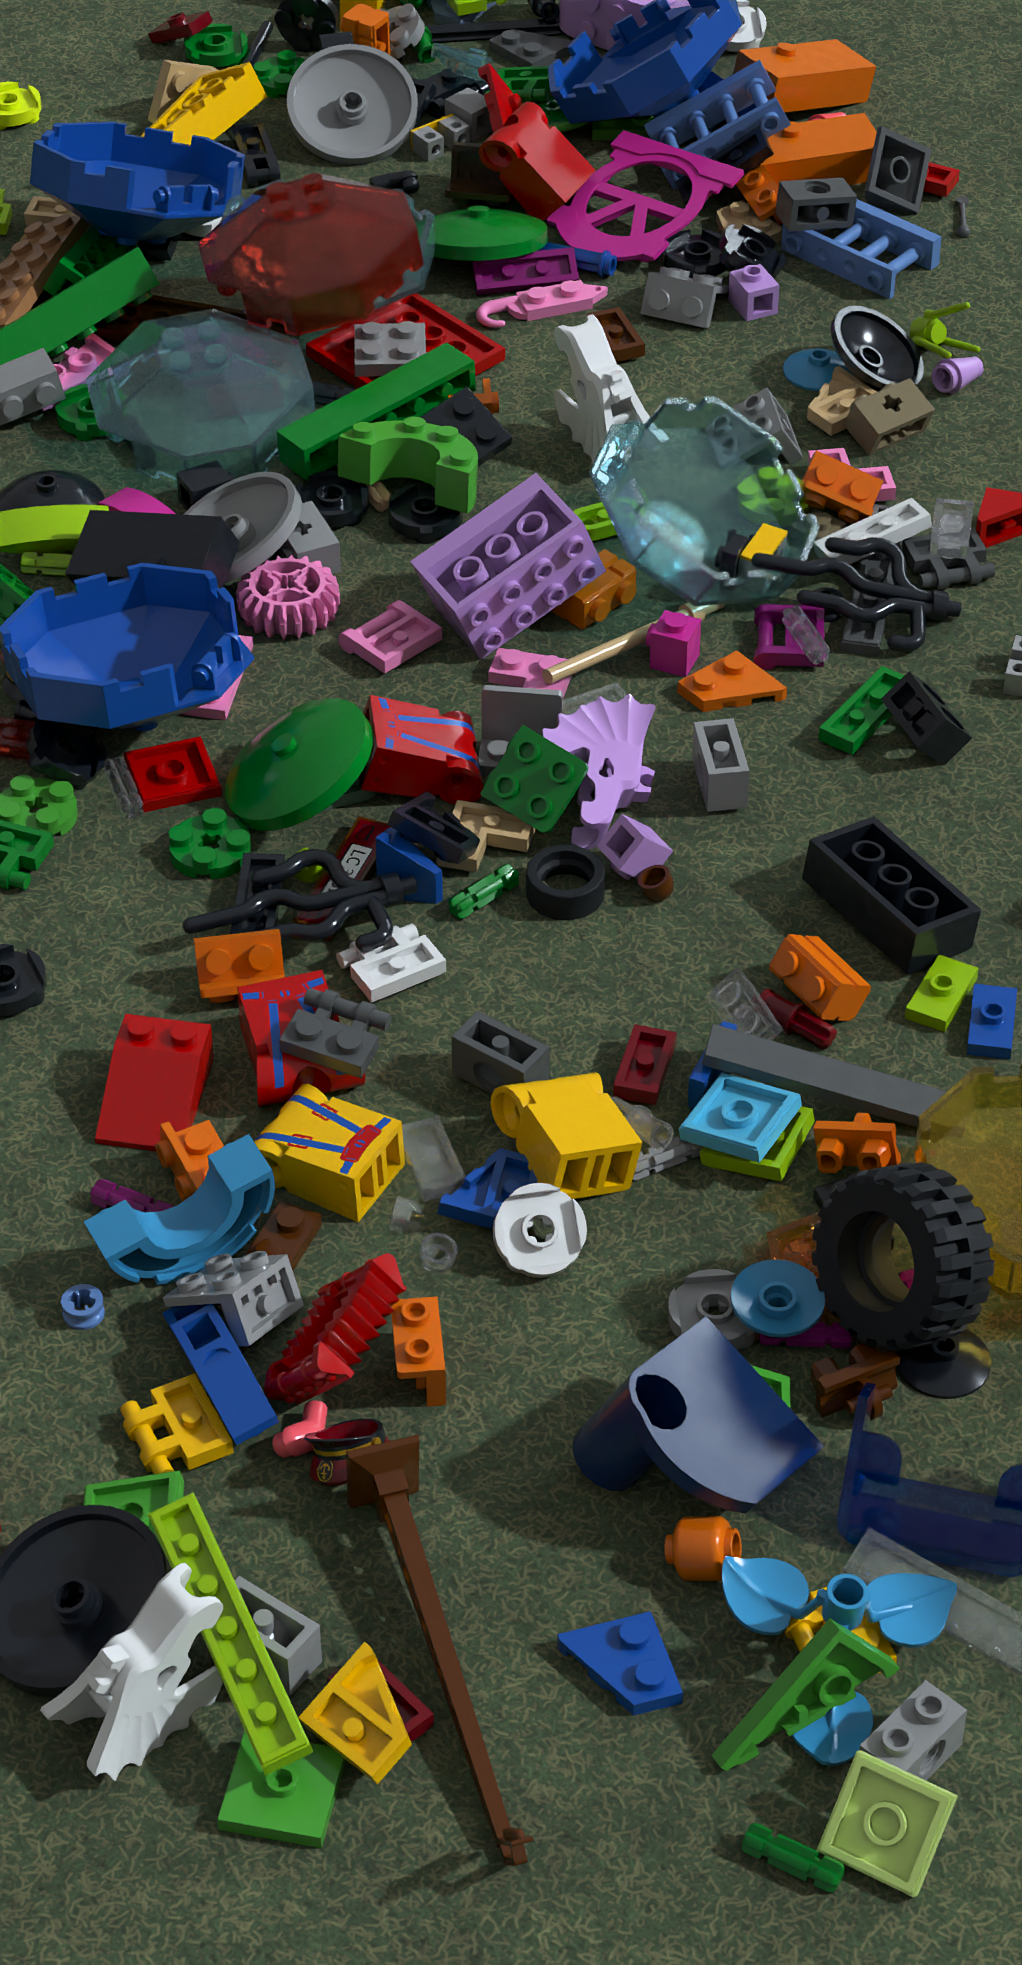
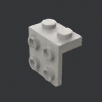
[640,267,729,328]

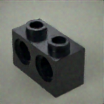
[881,671,972,765]

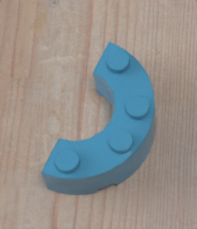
[84,1134,275,1285]

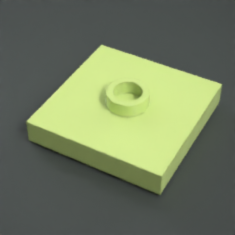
[816,1750,958,1898]

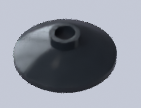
[897,1329,991,1399]

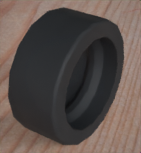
[526,845,605,920]

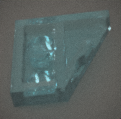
[431,43,493,82]

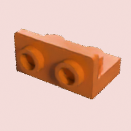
[736,165,783,225]
[796,450,884,524]
[193,929,285,1003]
[155,1120,224,1201]
[391,1296,446,1407]

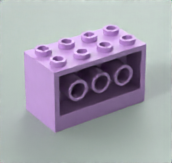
[410,473,606,659]

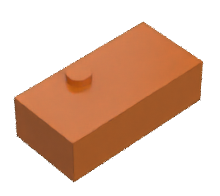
[733,39,876,112]
[744,113,877,186]

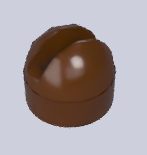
[638,865,674,901]

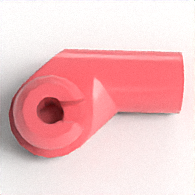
[272,1400,328,1458]

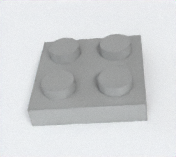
[354,321,426,377]

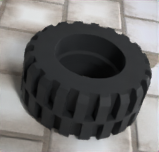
[812,1162,995,1351]

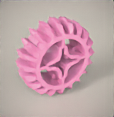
[236,555,340,640]

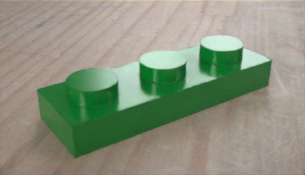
[818,666,905,755]

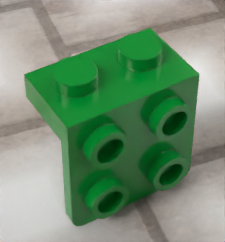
[480,724,588,834]

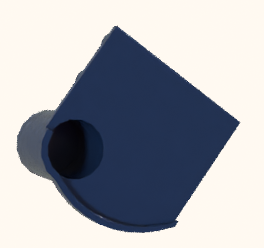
[572,1316,824,1514]

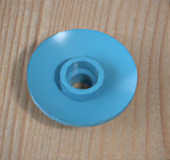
[783,348,853,391]
[730,1260,825,1337]

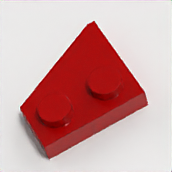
[478,63,523,132]

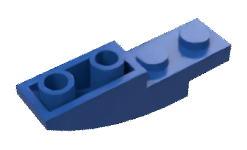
[162,1304,279,1446]

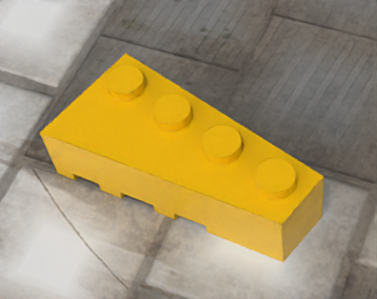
[141,62,267,145]

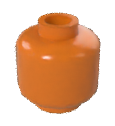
[665,1516,742,1582]

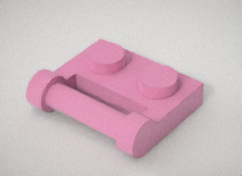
[338,600,442,673]

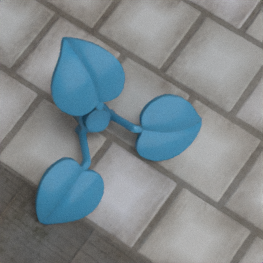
[722,1556,957,1766]

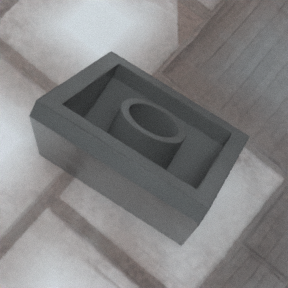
[864,126,932,214]

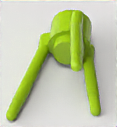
[909,302,980,359]

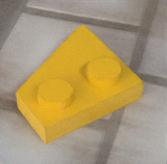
[298,1642,412,1785]

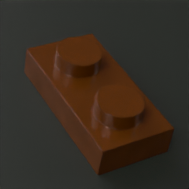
[587,307,645,362]
[245,1201,322,1271]

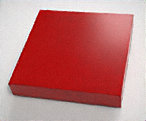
[123,736,222,813]

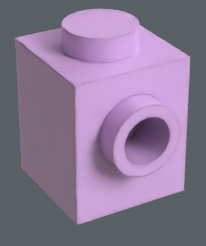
[728,264,779,321]
[597,814,673,880]

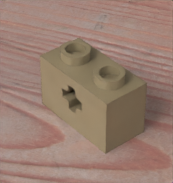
[844,378,935,455]

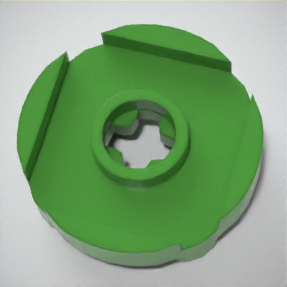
[0,775,78,836]

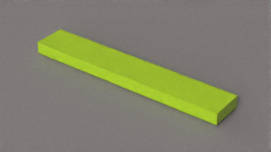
[147,1492,313,1776]

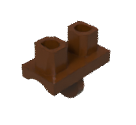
[810,1343,900,1420]

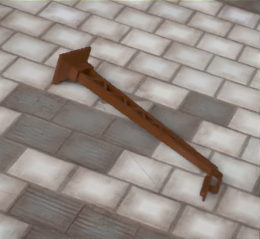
[346,1435,533,1866]

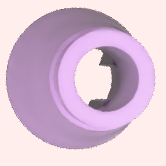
[932,356,984,394]

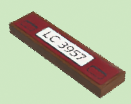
[292,816,390,942]

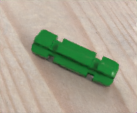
[448,864,519,920]
[742,1823,845,1892]

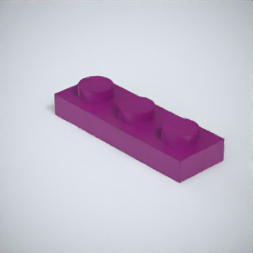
[471,247,579,295]

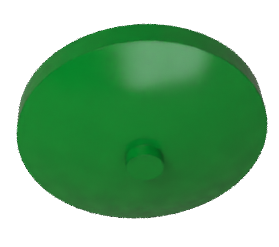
[411,206,548,261]
[225,698,374,831]

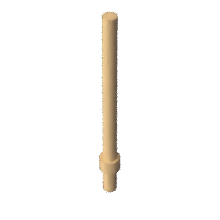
[542,594,725,684]

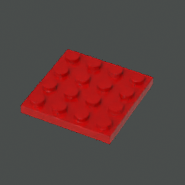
[306,290,505,389]

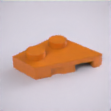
[677,650,787,712]

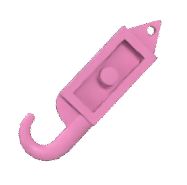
[476,280,608,328]

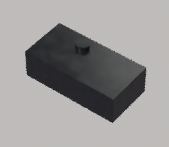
[65,510,240,588]
[802,816,981,974]

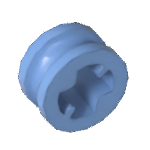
[61,1284,105,1330]

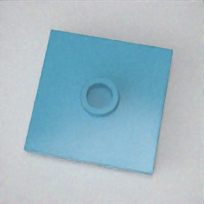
[679,1072,802,1163]

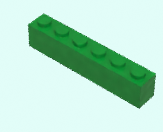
[0,247,160,365]
[276,342,476,481]

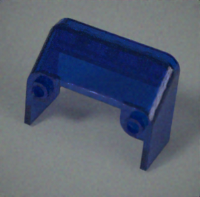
[837,1382,1022,1577]

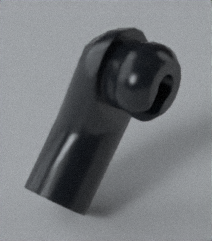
[369,170,420,194]

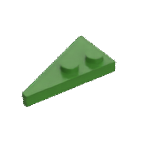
[711,1618,900,1771]

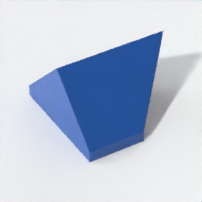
[376,827,443,904]

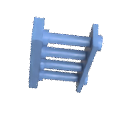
[644,60,791,189]
[781,199,941,299]

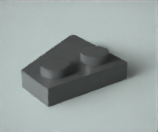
[489,29,573,67]

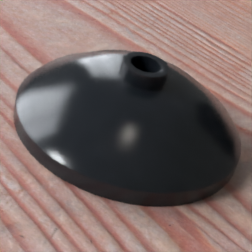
[831,306,924,390]
[0,470,105,512]

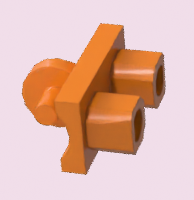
[813,1113,901,1173]

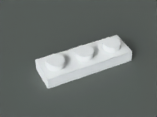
[813,498,932,565]

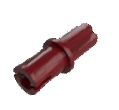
[754,988,837,1049]

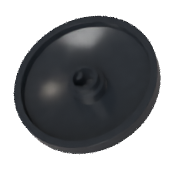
[0,1505,171,1697]

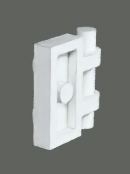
[336,923,446,1003]

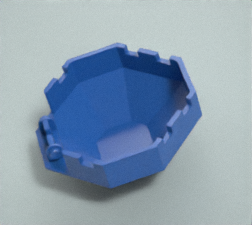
[548,0,742,124]
[30,122,245,245]
[0,563,254,731]

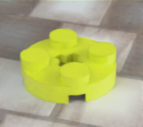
[0,82,41,130]

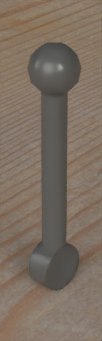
[955,196,970,238]

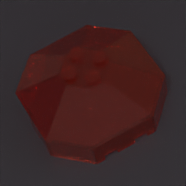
[198,173,424,336]

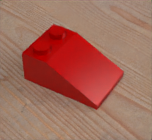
[95,1014,214,1151]

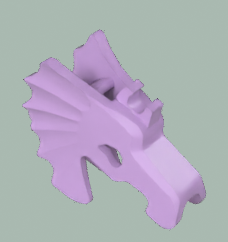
[542,694,655,850]

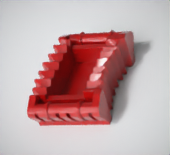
[264,1253,407,1404]

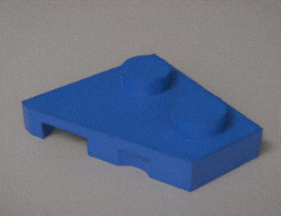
[437,1148,538,1229]
[557,1611,683,1716]

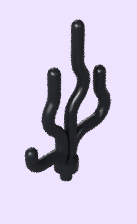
[751,537,962,652]
[182,849,417,951]

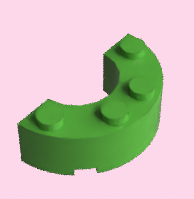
[338,417,478,514]

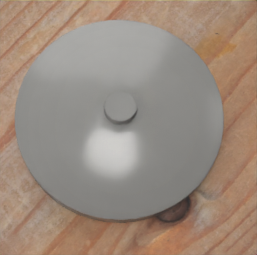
[287,44,418,165]
[184,472,302,583]

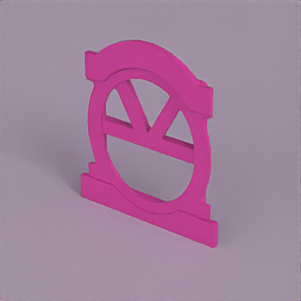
[547,131,744,262]

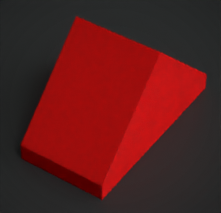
[976,487,1022,548]

